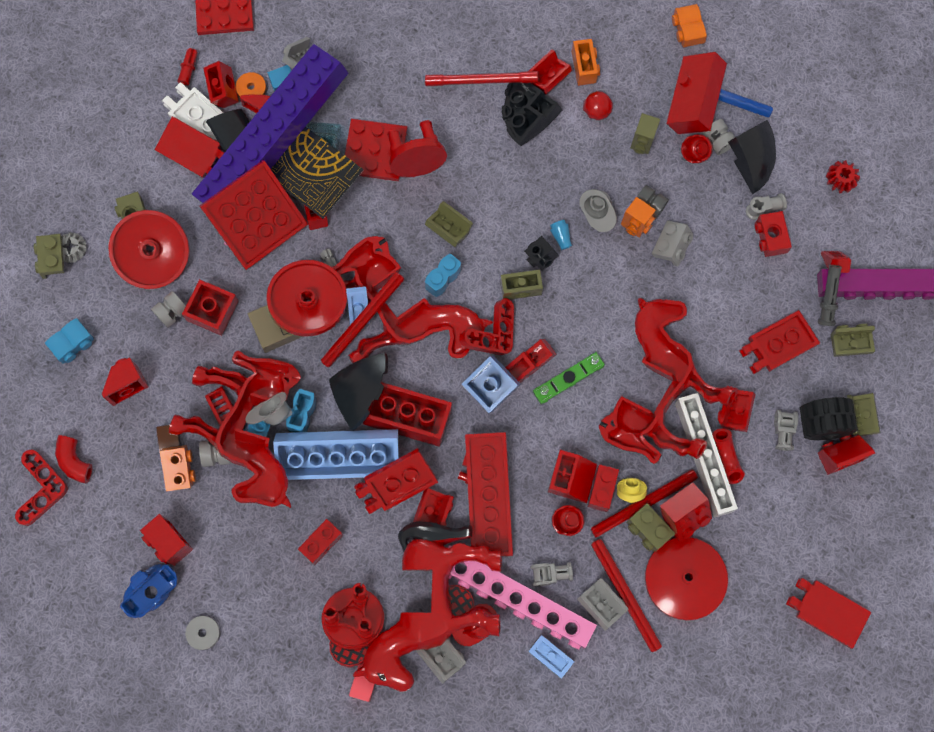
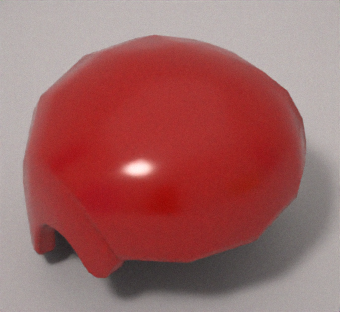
[583,91,613,120]
[681,134,713,163]
[552,505,585,536]

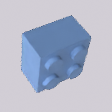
[462,356,521,413]

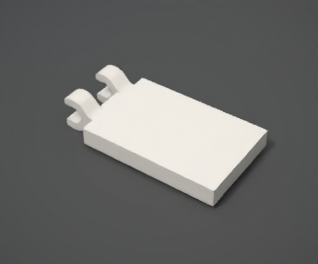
[162,82,223,141]

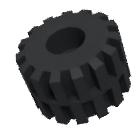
[799,397,858,440]

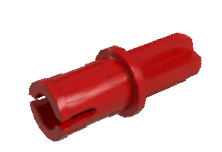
[177,48,198,86]

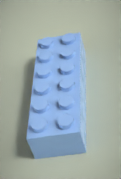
[273,429,399,480]

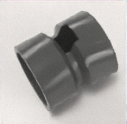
[637,185,669,220]

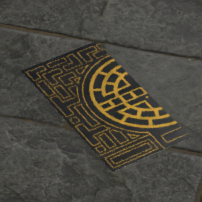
[271,127,363,219]

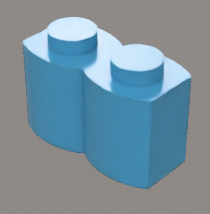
[425,254,461,297]
[45,318,94,364]
[286,389,316,433]

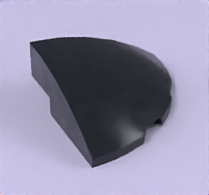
[502,82,562,146]
[728,120,776,194]
[329,352,388,431]

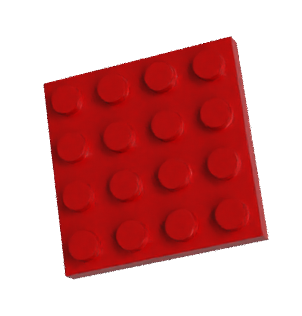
[199,160,308,270]

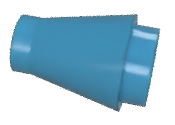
[550,220,572,250]

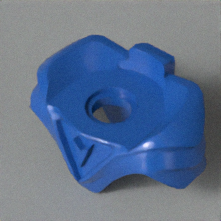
[120,564,177,618]

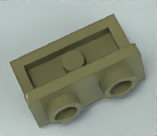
[425,201,473,247]
[34,234,64,279]
[830,324,875,357]
[847,393,881,436]
[626,503,675,552]

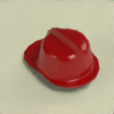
[452,604,497,646]

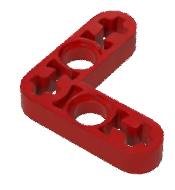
[459,298,514,355]
[15,449,68,526]

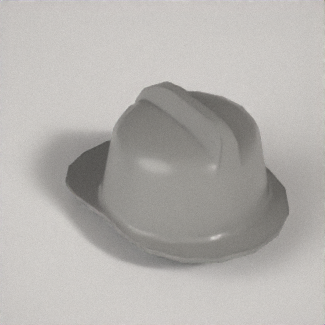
[580,189,617,232]
[245,392,292,425]

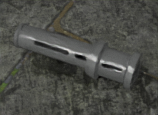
[817,265,842,326]

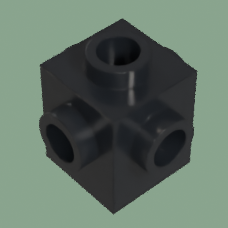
[524,236,559,271]

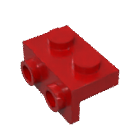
[529,50,572,95]
[718,390,756,432]
[413,488,454,526]

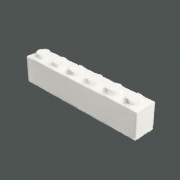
[675,393,738,518]

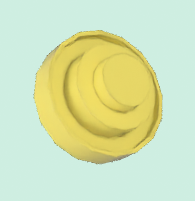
[617,478,647,503]

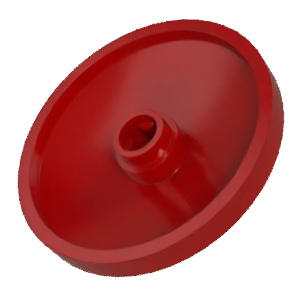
[108,210,190,289]
[267,260,347,336]
[645,537,728,621]

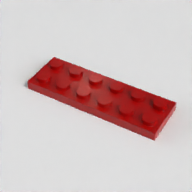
[465,432,513,556]

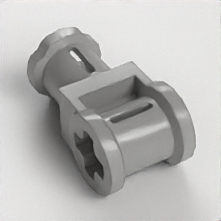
[746,193,787,220]
[774,410,798,451]
[530,562,573,587]

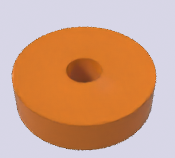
[236,72,267,98]

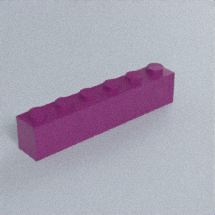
[817,269,934,300]

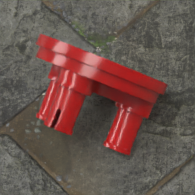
[387,120,447,177]
[322,583,384,650]

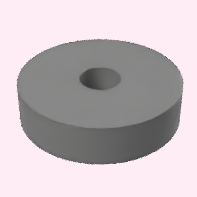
[185,616,220,650]

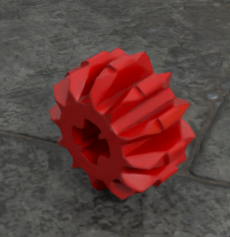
[826,160,860,194]

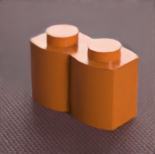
[672,4,707,47]

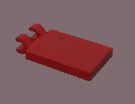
[154,116,225,178]
[739,310,820,374]
[354,448,438,514]
[786,578,871,649]

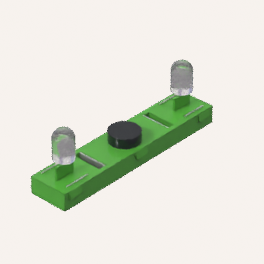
[533,352,605,405]

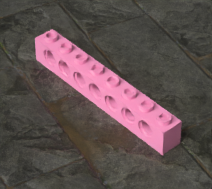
[448,545,597,650]

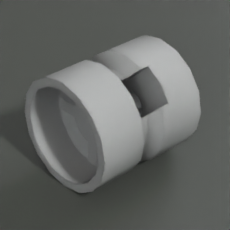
[702,119,735,155]
[151,291,186,328]
[199,440,232,467]

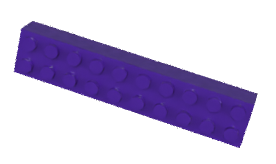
[191,44,349,203]

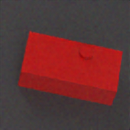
[666,52,727,134]
[363,382,452,447]

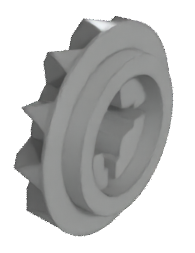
[62,232,87,263]

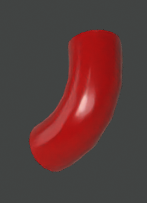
[712,428,745,484]
[55,435,93,484]

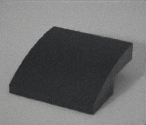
[206,109,250,152]

